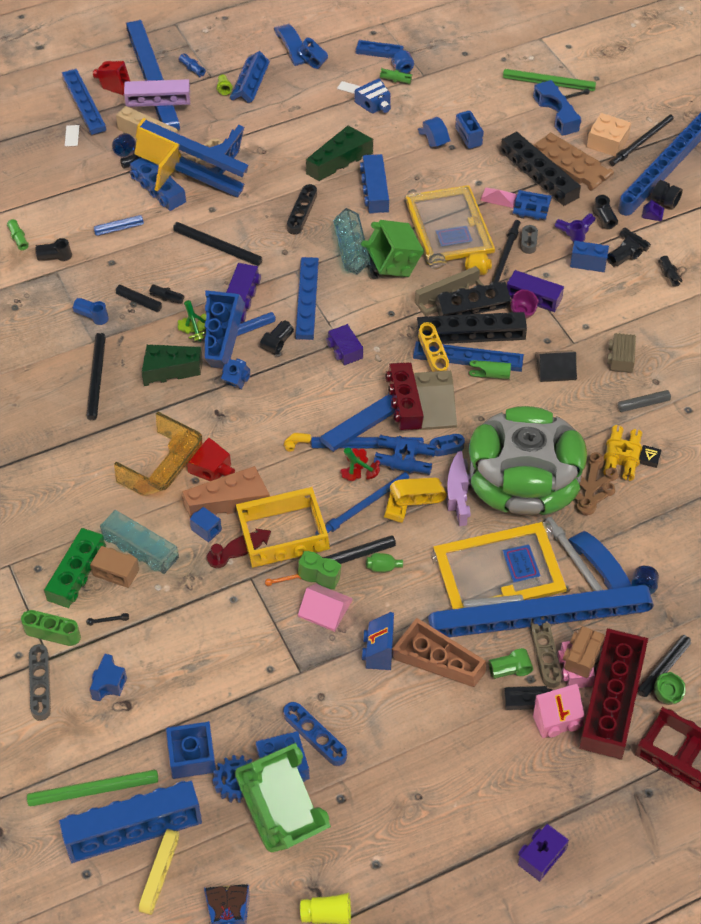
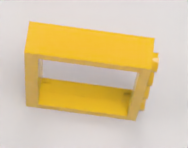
[236,487,330,568]

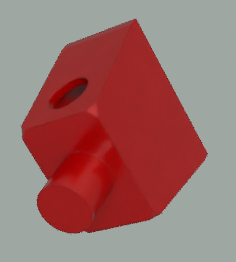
[93,61,130,95]
[186,438,235,481]

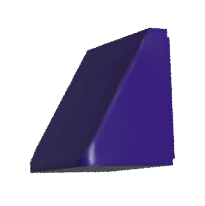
[642,200,664,221]

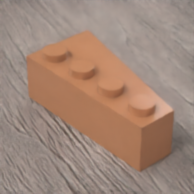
[182,466,270,518]
[392,618,486,687]

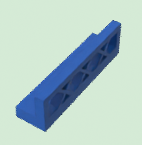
[229,51,270,103]

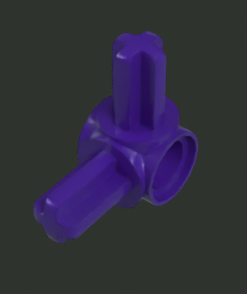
[555,213,595,242]

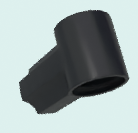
[593,195,618,230]
[607,237,643,267]
[35,238,72,261]
[260,320,294,354]

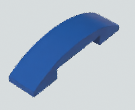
[274,24,308,66]
[568,531,632,589]

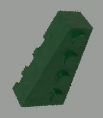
[306,125,373,181]

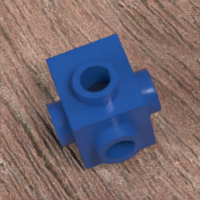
[221,358,250,389]

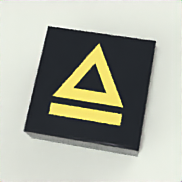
[639,445,662,468]

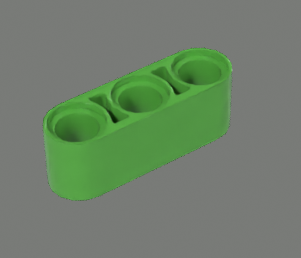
[21,610,81,646]

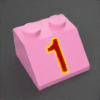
[533,684,585,738]

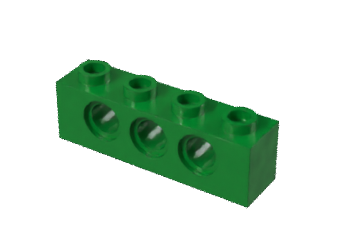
[44,528,106,608]

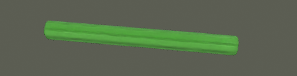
[503,69,596,91]
[27,770,159,807]

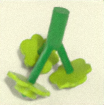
[177,300,206,342]

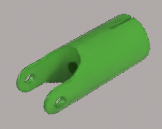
[469,360,511,379]

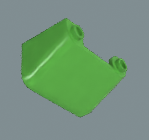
[235,743,331,853]

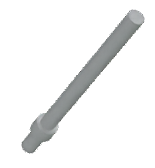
[545,517,603,591]

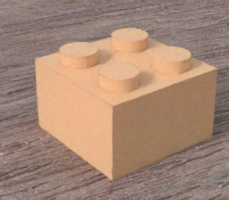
[587,113,631,156]

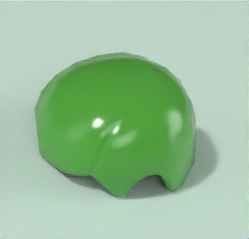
[653,672,686,705]

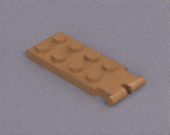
[534,132,614,191]

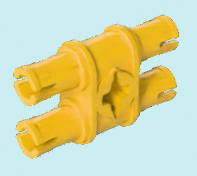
[603,425,642,481]

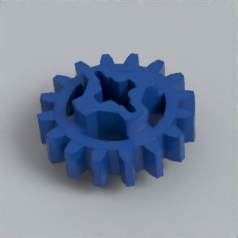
[213,755,252,803]

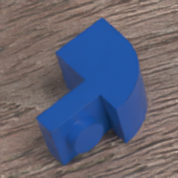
[418,116,451,147]

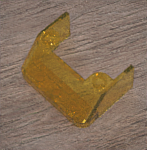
[114,411,203,496]

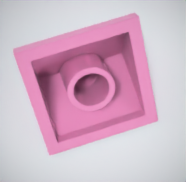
[298,584,352,632]

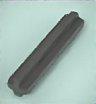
[618,390,671,412]

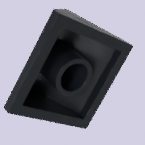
[535,350,577,382]

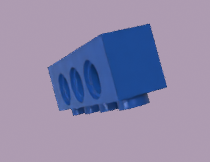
[130,157,186,211]

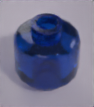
[112,133,136,157]
[632,565,659,594]

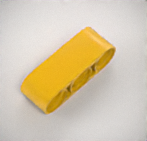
[418,322,449,372]
[390,477,447,506]

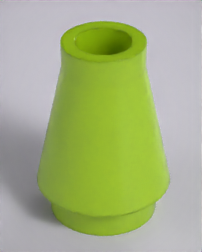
[217,75,233,95]

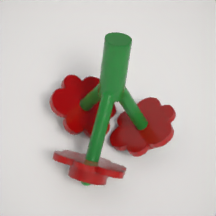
[340,447,380,481]

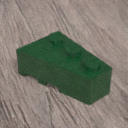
[142,344,203,386]

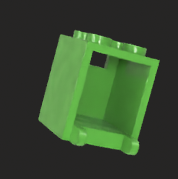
[361,220,424,277]

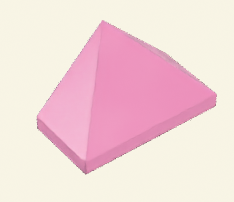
[481,187,517,208]

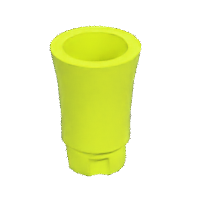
[300,892,351,924]

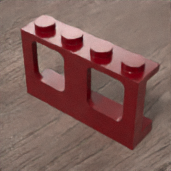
[635,706,701,792]

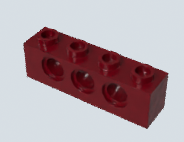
[385,362,424,430]

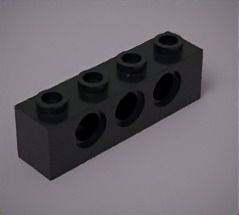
[435,281,511,316]

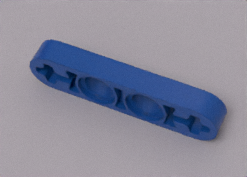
[284,702,347,766]

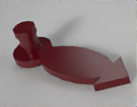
[207,528,271,568]

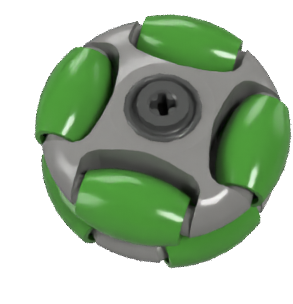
[469,406,587,515]

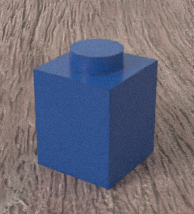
[190,507,222,543]

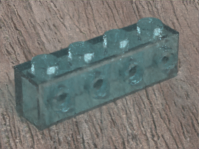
[333,208,370,275]
[100,510,179,574]

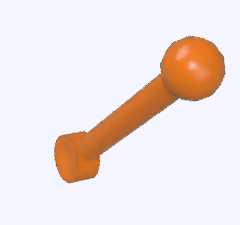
[265,574,302,586]

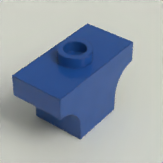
[90,654,127,701]

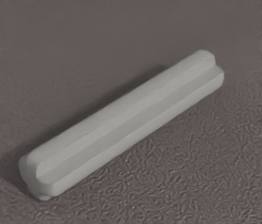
[463,595,524,608]

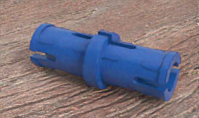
[179,53,206,77]

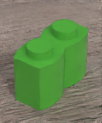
[298,551,341,590]

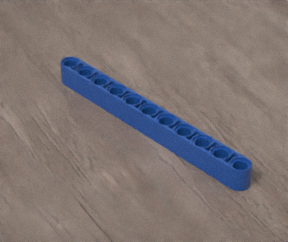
[126,20,180,131]
[618,113,701,216]
[428,585,654,637]

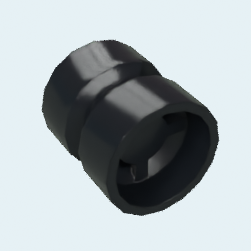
[651,180,683,209]

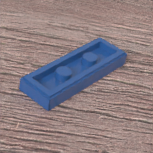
[356,40,404,59]

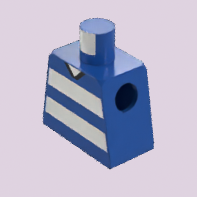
[354,78,391,114]

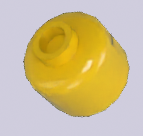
[465,253,492,276]

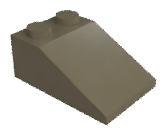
[414,370,457,430]

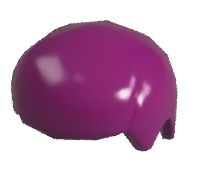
[511,290,539,318]

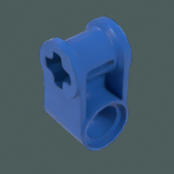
[297,38,328,69]

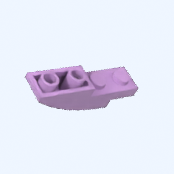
[447,451,471,526]

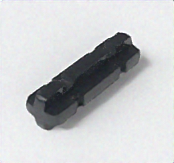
[620,228,651,251]

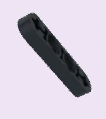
[287,184,317,235]

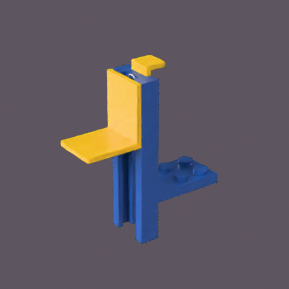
[135,118,249,197]

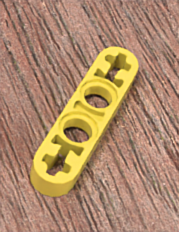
[139,829,179,915]

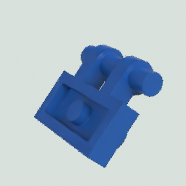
[513,190,552,220]

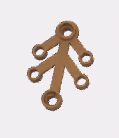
[575,452,618,515]

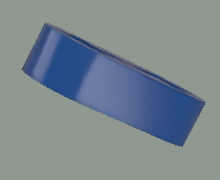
[430,434,465,457]

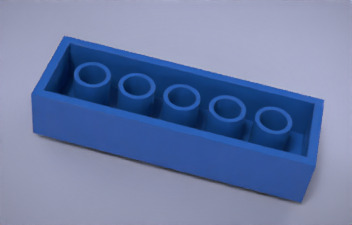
[59,780,202,864]

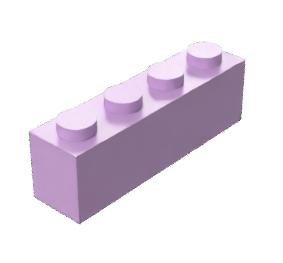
[124,79,190,107]

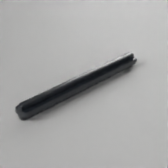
[173,222,263,266]
[86,333,106,420]

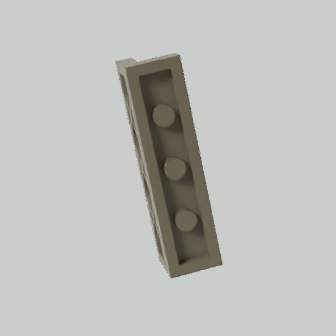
[415,266,484,316]

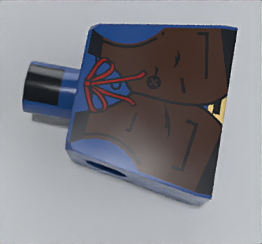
[205,884,250,924]

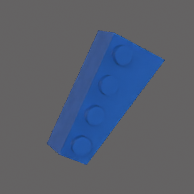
[205,290,245,369]

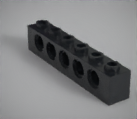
[501,131,581,206]
[417,312,527,344]

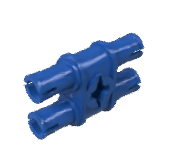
[374,434,437,475]

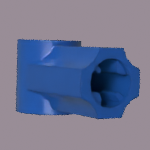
[73,298,109,325]

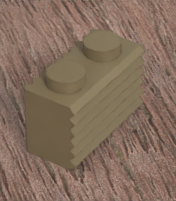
[607,333,636,373]

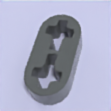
[521,225,538,254]

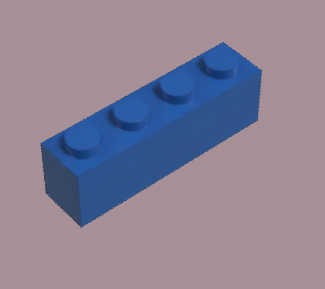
[360,154,389,213]

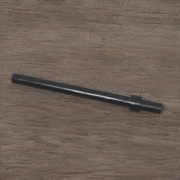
[609,114,674,166]
[488,220,521,297]

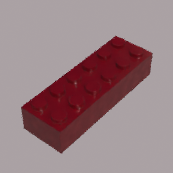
[579,628,649,760]

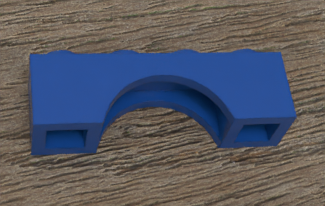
[533,80,581,136]

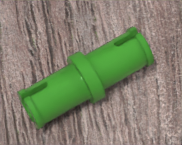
[380,68,412,84]
[7,219,29,251]

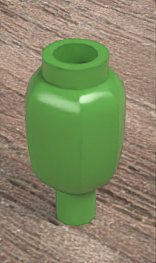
[366,553,403,573]

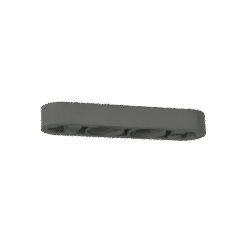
[29,644,51,721]

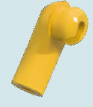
[284,433,311,452]

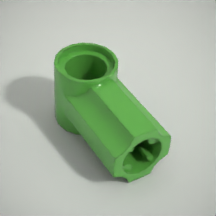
[488,648,533,679]

